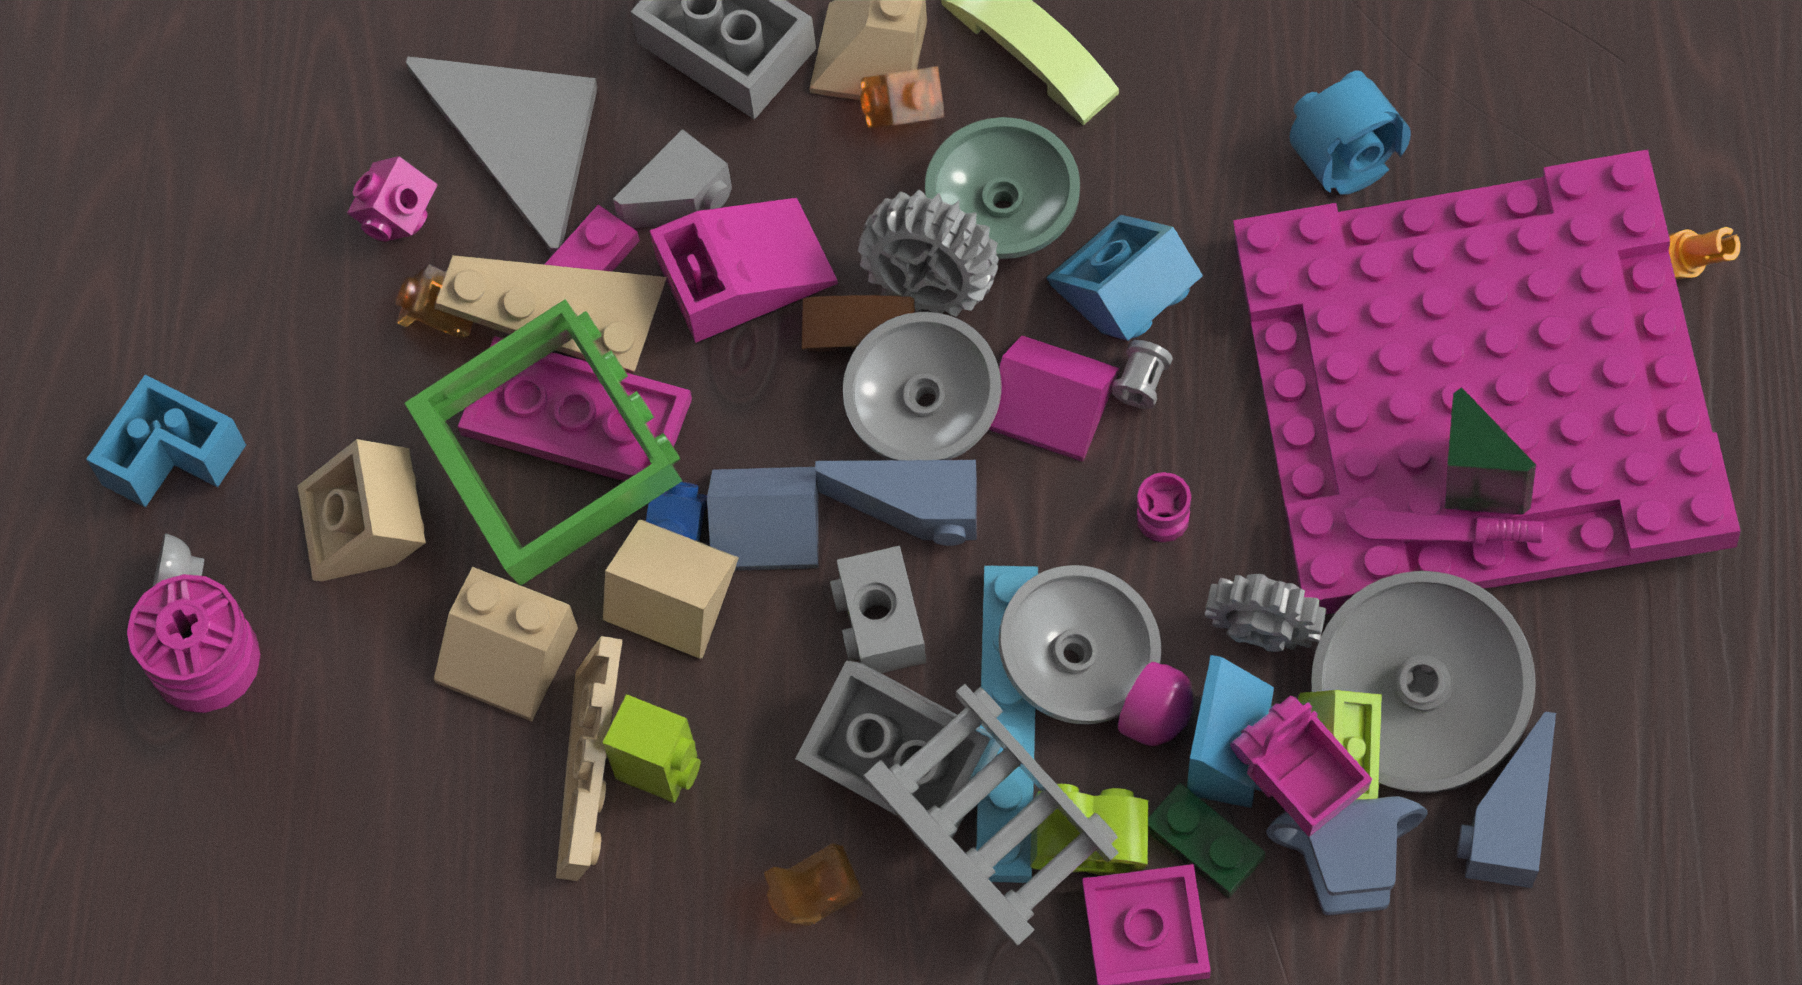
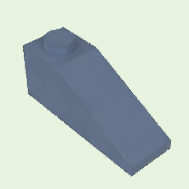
[815,460,977,546]
[1457,712,1556,888]

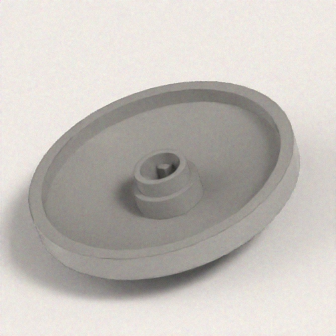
[1311,571,1536,793]

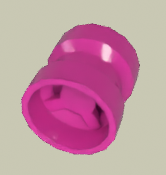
[1136,472,1191,542]

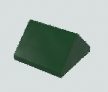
[1445,387,1536,515]

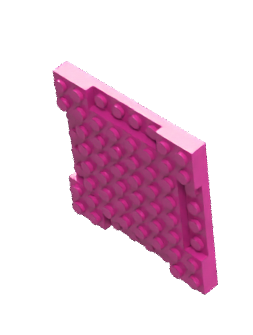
[1233,150,1741,615]

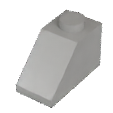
[613,129,732,228]

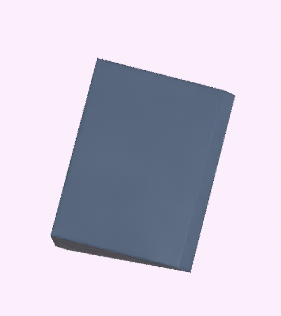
[707,467,819,571]

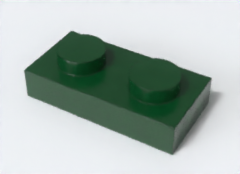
[1148,783,1266,899]

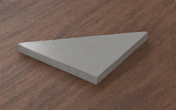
[406,56,598,255]

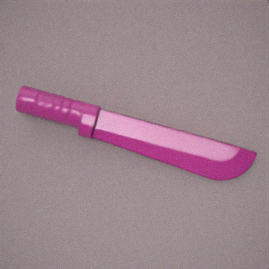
[1345,508,1544,544]

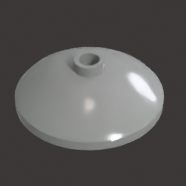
[843,312,1001,460]
[999,565,1161,724]

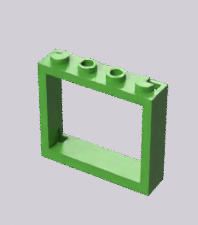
[405,299,682,585]

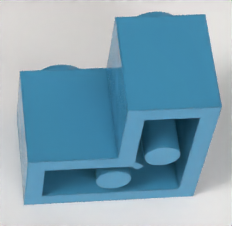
[86,375,246,508]

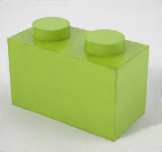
[603,694,701,803]

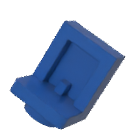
[646,482,708,542]

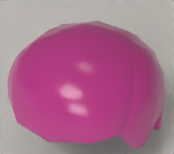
[1118,662,1194,746]

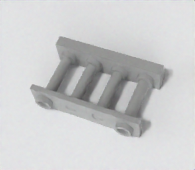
[864,684,1119,947]

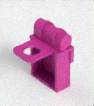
[1230,696,1372,837]

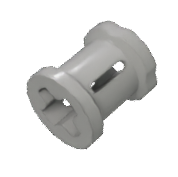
[1112,340,1173,409]

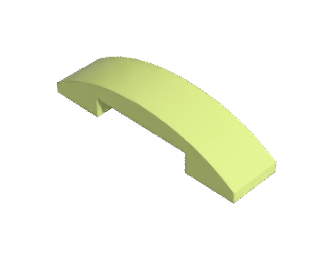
[941,0,1119,125]

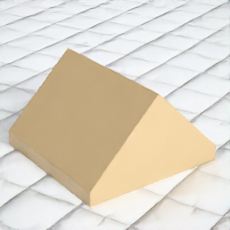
[603,520,739,658]

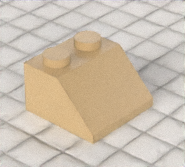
[298,439,426,581]
[434,567,578,722]

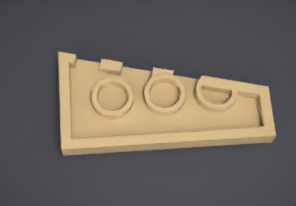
[435,255,667,374]
[556,636,622,881]

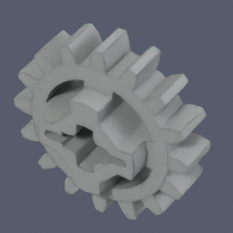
[1205,574,1326,652]

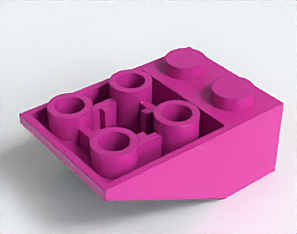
[650,198,838,343]

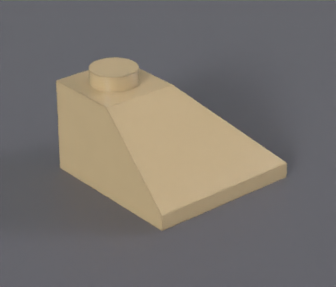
[809,0,927,107]

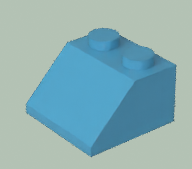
[1046,215,1203,341]
[1187,655,1274,808]

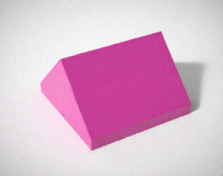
[988,336,1120,462]

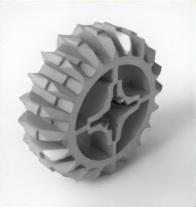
[858,190,999,317]

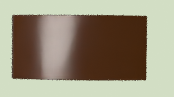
[802,295,915,353]

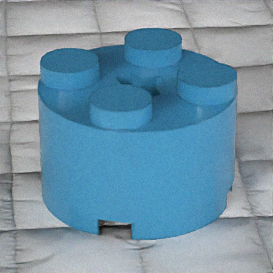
[1289,71,1411,194]

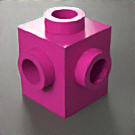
[347,156,438,242]

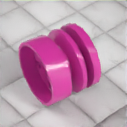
[127,574,261,713]

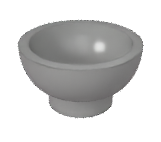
[153,533,204,586]

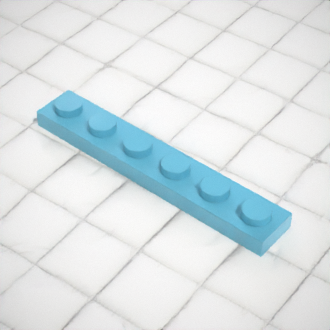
[976,566,1038,883]

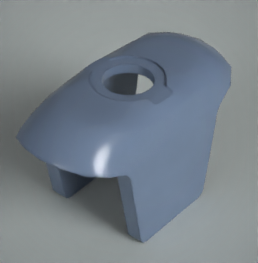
[1266,796,1428,915]

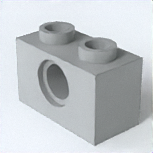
[830,546,926,673]

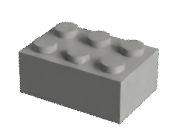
[631,0,816,120]
[795,660,1001,838]

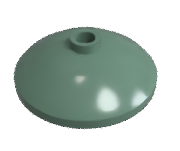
[925,117,1080,259]

